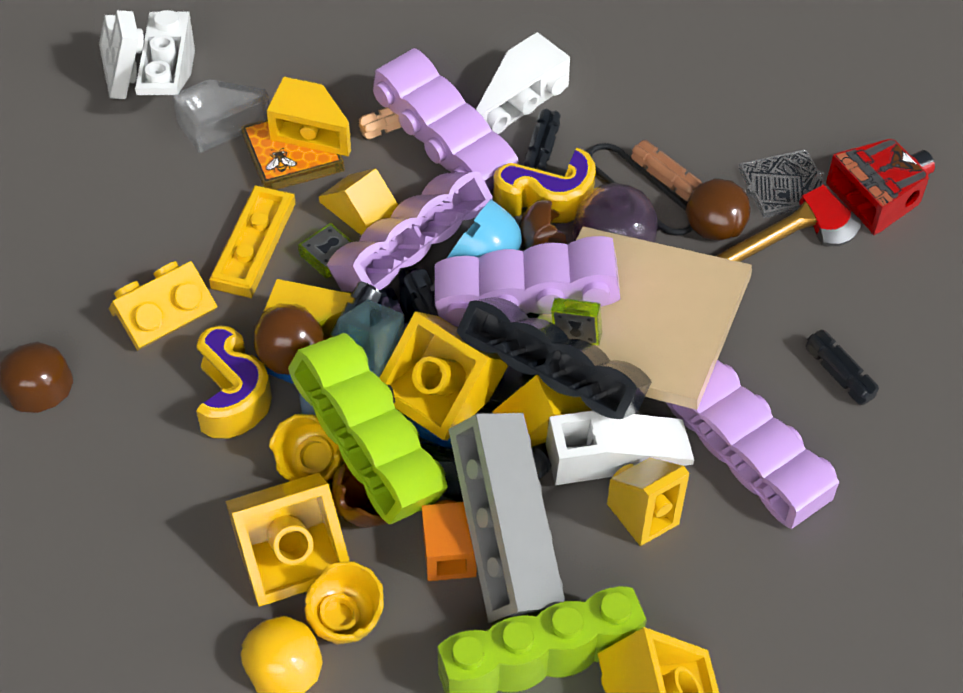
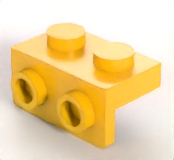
[109,261,218,351]

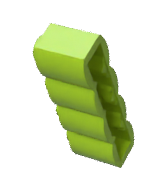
[288,333,448,525]
[438,586,646,693]

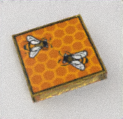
[241,119,345,190]

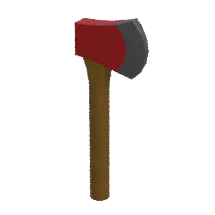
[716,184,861,262]

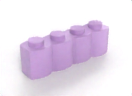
[373,48,518,191]
[327,171,493,292]
[435,236,621,327]
[666,360,839,529]

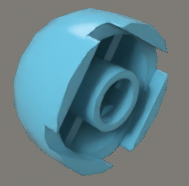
[447,200,522,258]

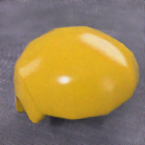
[269,414,344,483]
[304,561,384,644]
[240,616,323,693]

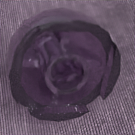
[572,183,658,243]

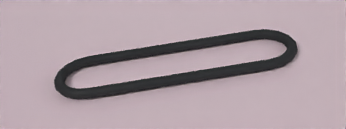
[587,143,693,236]

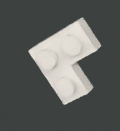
[99,10,144,99]

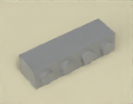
[449,413,565,623]

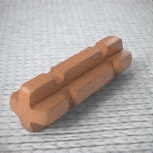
[631,140,702,201]

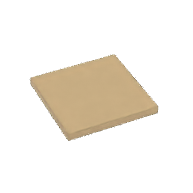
[538,227,752,410]

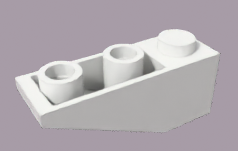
[135,10,195,95]
[476,32,570,134]
[546,410,694,486]

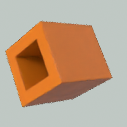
[422,500,477,582]

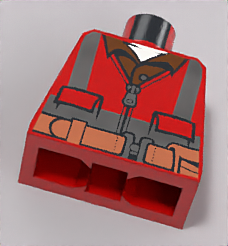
[826,139,935,235]

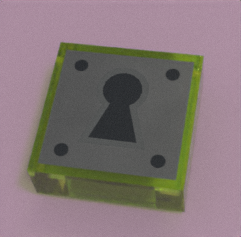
[298,223,353,279]
[551,298,602,346]

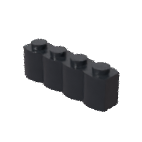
[457,297,652,419]

